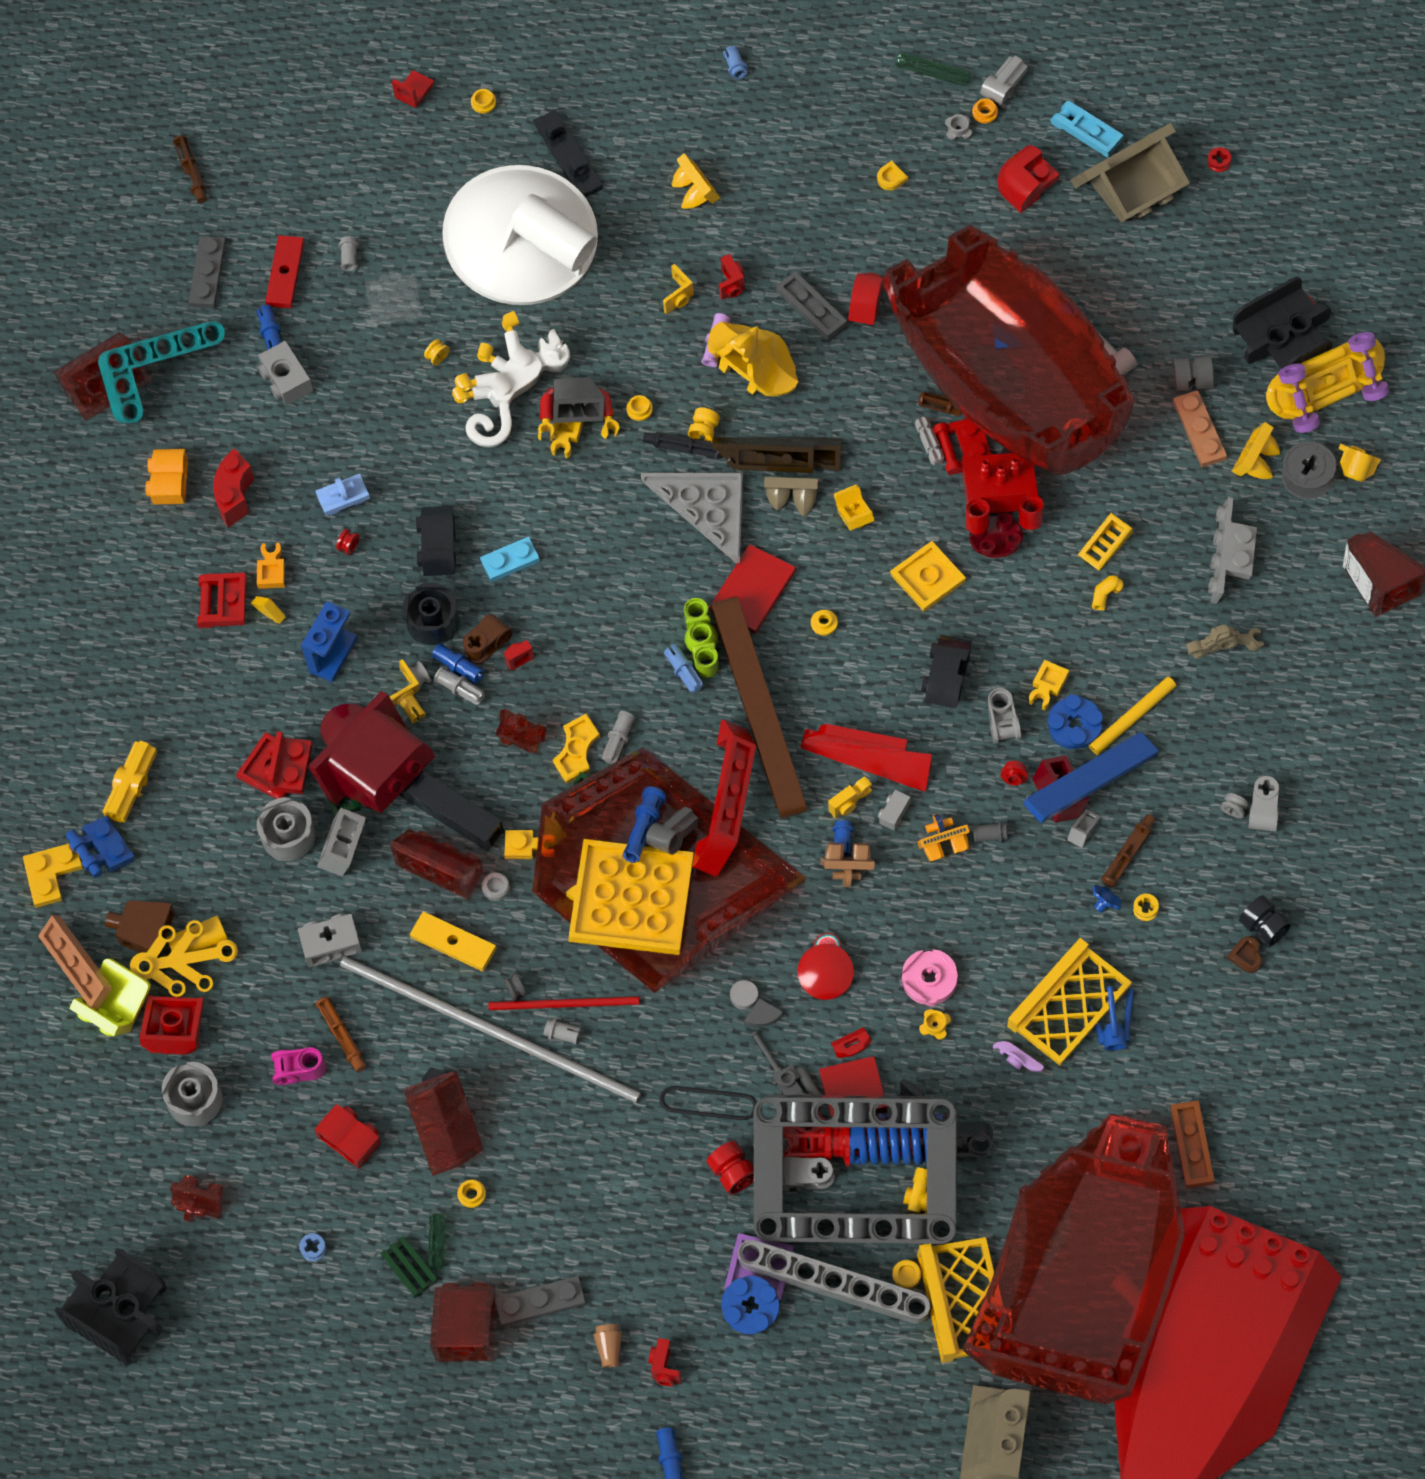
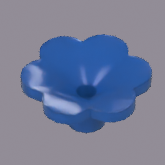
[1092,885,1122,912]

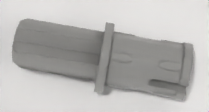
[434,667,485,705]
[602,711,635,764]

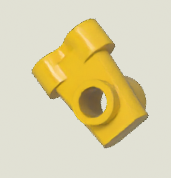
[903,1167,927,1214]

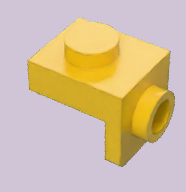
[834,484,874,531]

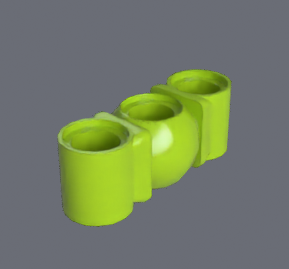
[684,598,719,678]

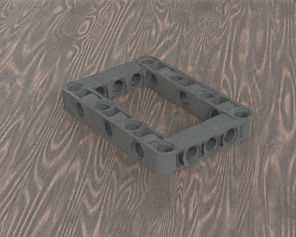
[754,1095,957,1244]

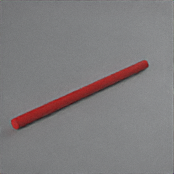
[488,996,640,1010]

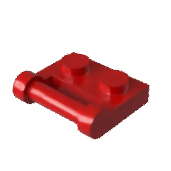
[933,416,991,476]
[197,573,247,628]

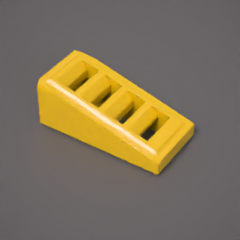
[1078,513,1134,571]

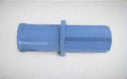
[664,644,703,693]

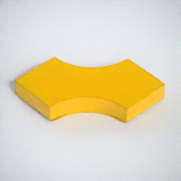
[553,713,600,784]

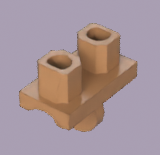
[820,842,875,887]

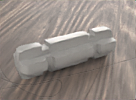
[915,416,945,465]

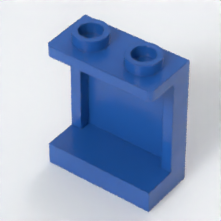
[301,601,358,683]

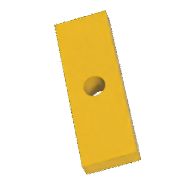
[410,911,497,972]

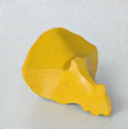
[707,321,798,396]

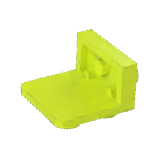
[70,958,150,1037]

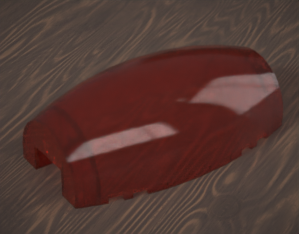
[884,225,1134,475]

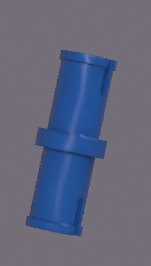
[256,305,282,349]
[432,643,485,684]
[656,1427,683,1479]

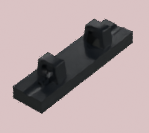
[533,109,603,197]

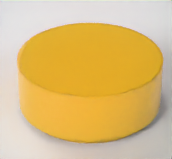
[892,1260,921,1290]

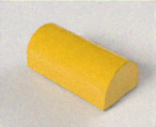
[166,916,228,953]

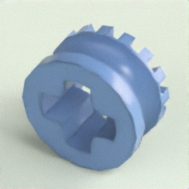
[299,1233,326,1262]

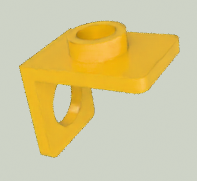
[663,264,694,314]

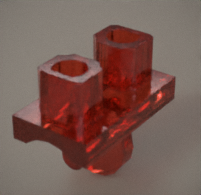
[496,709,546,753]
[170,1175,223,1222]

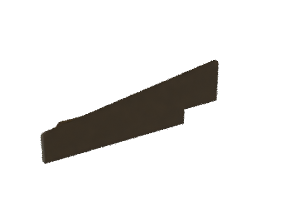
[711,437,842,473]

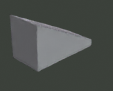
[1067,809,1101,848]

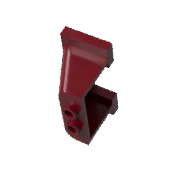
[308,691,435,813]

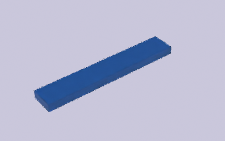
[1023,732,1159,823]

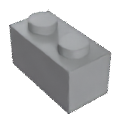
[878,790,911,831]

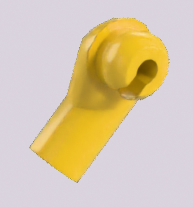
[1092,575,1124,611]

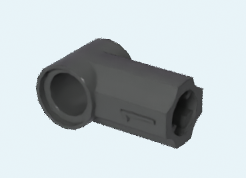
[646,807,698,855]

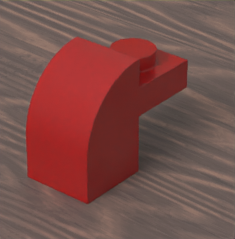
[848,272,886,325]

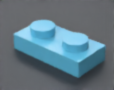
[480,537,540,582]

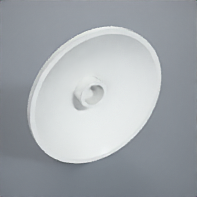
[443,165,598,305]

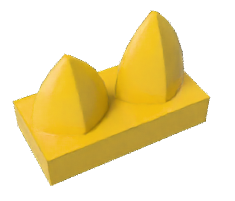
[672,153,721,209]
[1231,422,1280,479]

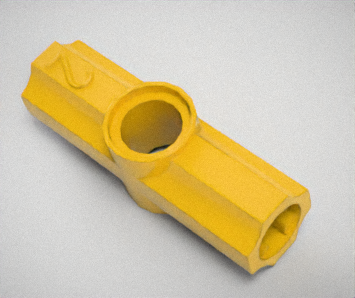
[102,741,157,823]

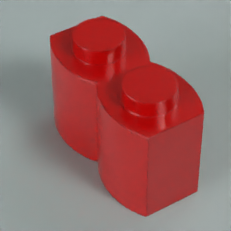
[314,1104,381,1169]

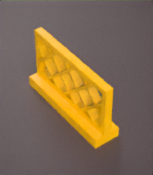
[1007,938,1132,1066]
[917,1237,1011,1363]

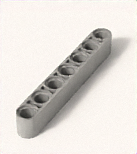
[738,1240,930,1324]

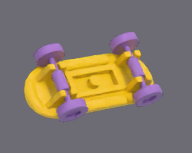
[1266,332,1390,433]

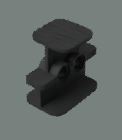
[1233,277,1332,369]
[54,1248,168,1366]

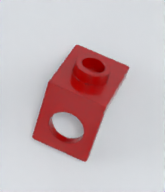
[392,70,434,108]

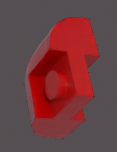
[997,145,1060,213]

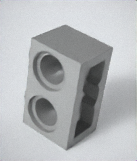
[317,808,366,877]

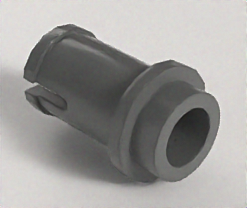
[973,821,1008,843]

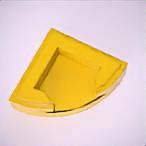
[251,596,285,624]

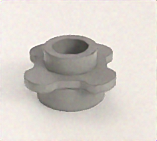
[945,114,972,140]

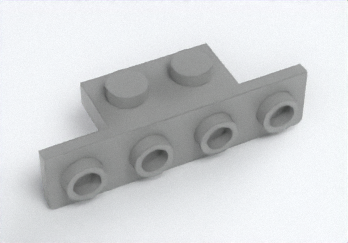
[1208,497,1257,604]

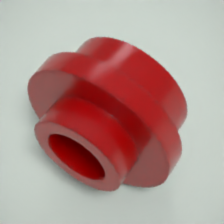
[1000,761,1028,786]

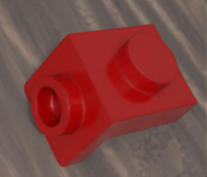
[719,254,745,300]
[648,1338,682,1387]

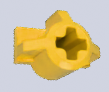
[1339,444,1381,482]

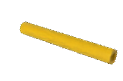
[1089,676,1176,756]

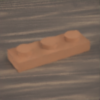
[1173,390,1227,468]

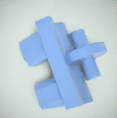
[316,474,370,516]

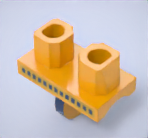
[917,813,969,862]

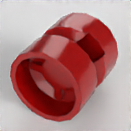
[706,1140,754,1195]

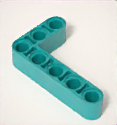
[98,321,225,424]

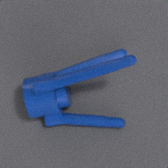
[1088,986,1134,1051]

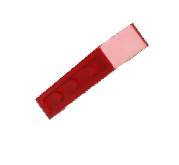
[692,719,756,877]

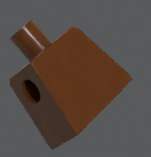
[105,900,175,958]

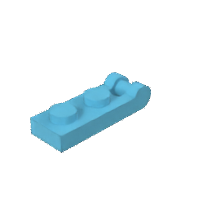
[1050,101,1124,158]

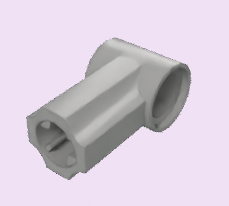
[980,56,1028,107]

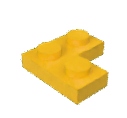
[23,843,83,908]

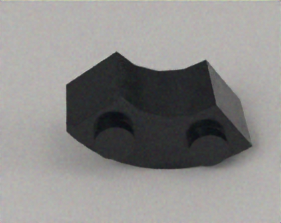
[416,505,456,576]
[921,635,973,708]

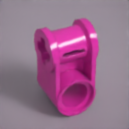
[271,1047,327,1085]

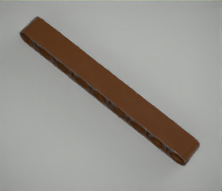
[711,596,807,820]

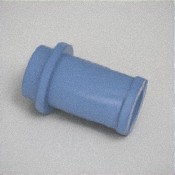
[723,46,748,79]

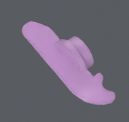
[993,1041,1044,1072]

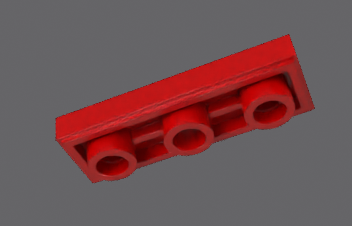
[265,235,305,309]

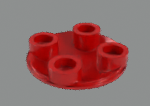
[798,944,854,1000]

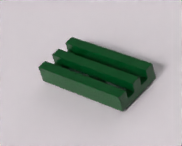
[380,1236,438,1298]

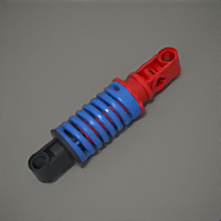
[783,1112,994,1167]

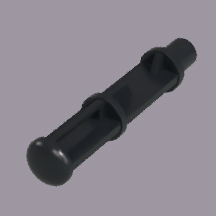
[643,432,722,459]

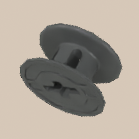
[1282,441,1336,499]

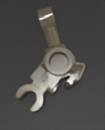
[1186,625,1264,659]

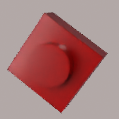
[504,640,534,671]

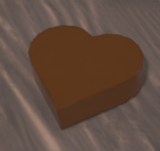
[1227,936,1262,973]

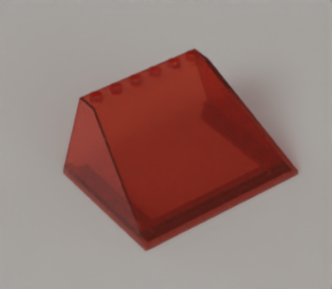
[532,747,806,993]

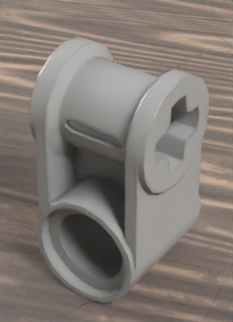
[988,688,1021,744]
[1248,776,1279,832]
[783,1157,835,1191]

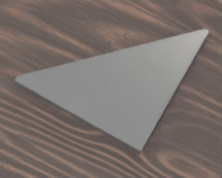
[641,473,743,563]

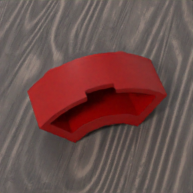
[213,448,255,528]

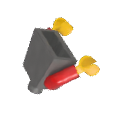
[538,375,619,441]

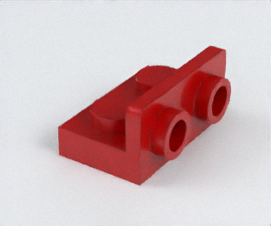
[264,731,313,795]

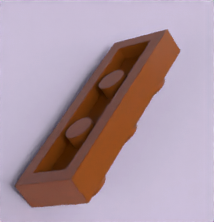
[1170,1100,1215,1189]

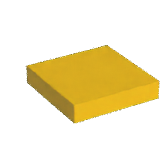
[890,541,966,612]

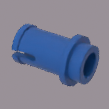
[832,820,854,857]

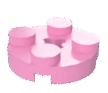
[902,949,958,1006]

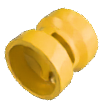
[688,408,720,442]

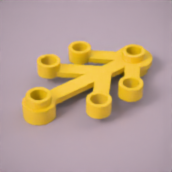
[130,920,238,997]

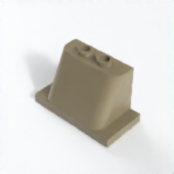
[1070,123,1190,222]
[960,1385,1031,1479]

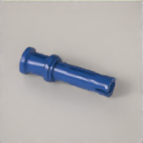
[622,787,666,863]

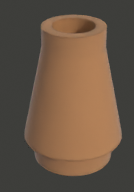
[593,1324,622,1368]

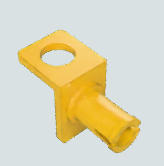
[390,659,426,724]

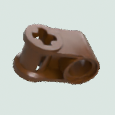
[463,613,513,665]

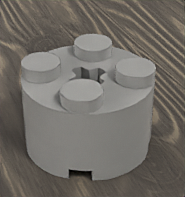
[257,797,316,861]
[162,1062,223,1127]

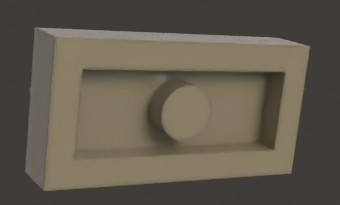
[764,477,819,517]

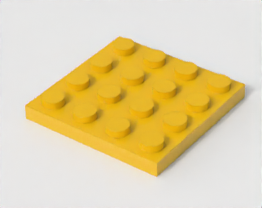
[569,839,694,955]

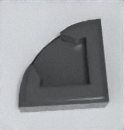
[744,998,783,1027]

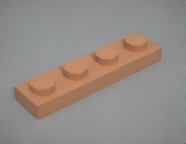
[39,915,112,1009]

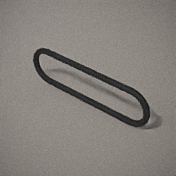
[660,1086,757,1120]

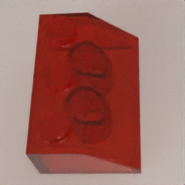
[53,332,152,421]
[390,829,484,900]
[403,1070,483,1176]

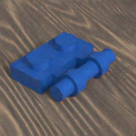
[66,816,134,878]

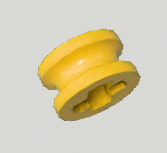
[424,339,450,366]
[1133,894,1159,921]

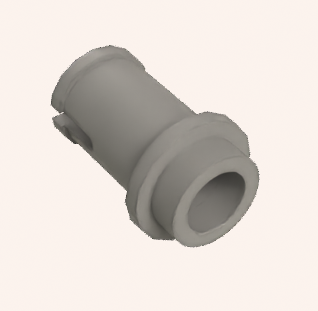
[338,236,359,271]
[544,1018,581,1045]

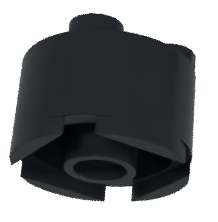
[403,582,460,645]

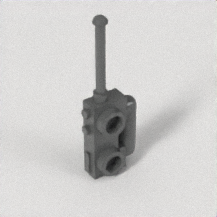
[751,1031,822,1095]

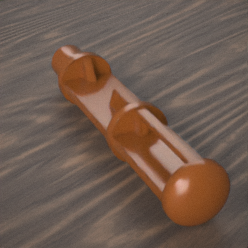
[316,997,366,1073]

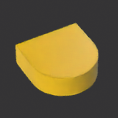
[877,160,908,190]

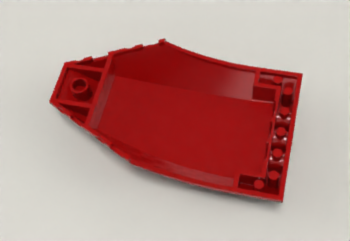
[1111,1206,1342,1479]

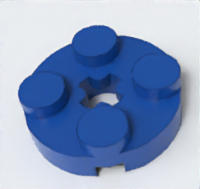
[1048,695,1103,749]
[721,1276,780,1334]

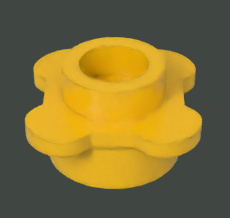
[919,1009,951,1040]

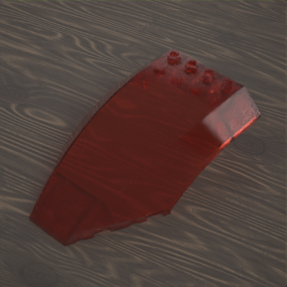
[963,1113,1185,1404]

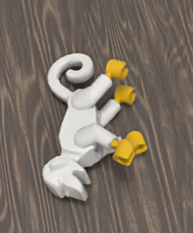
[452,311,570,448]

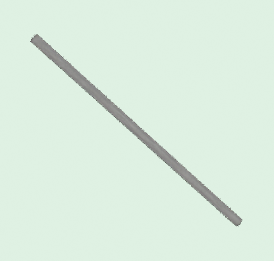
[340,956,641,1103]

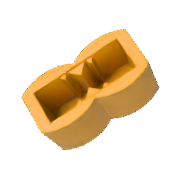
[146,449,188,505]

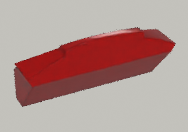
[831,1028,871,1058]

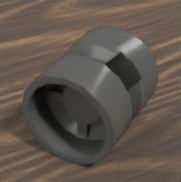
[1172,355,1214,392]

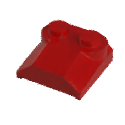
[139,995,204,1054]

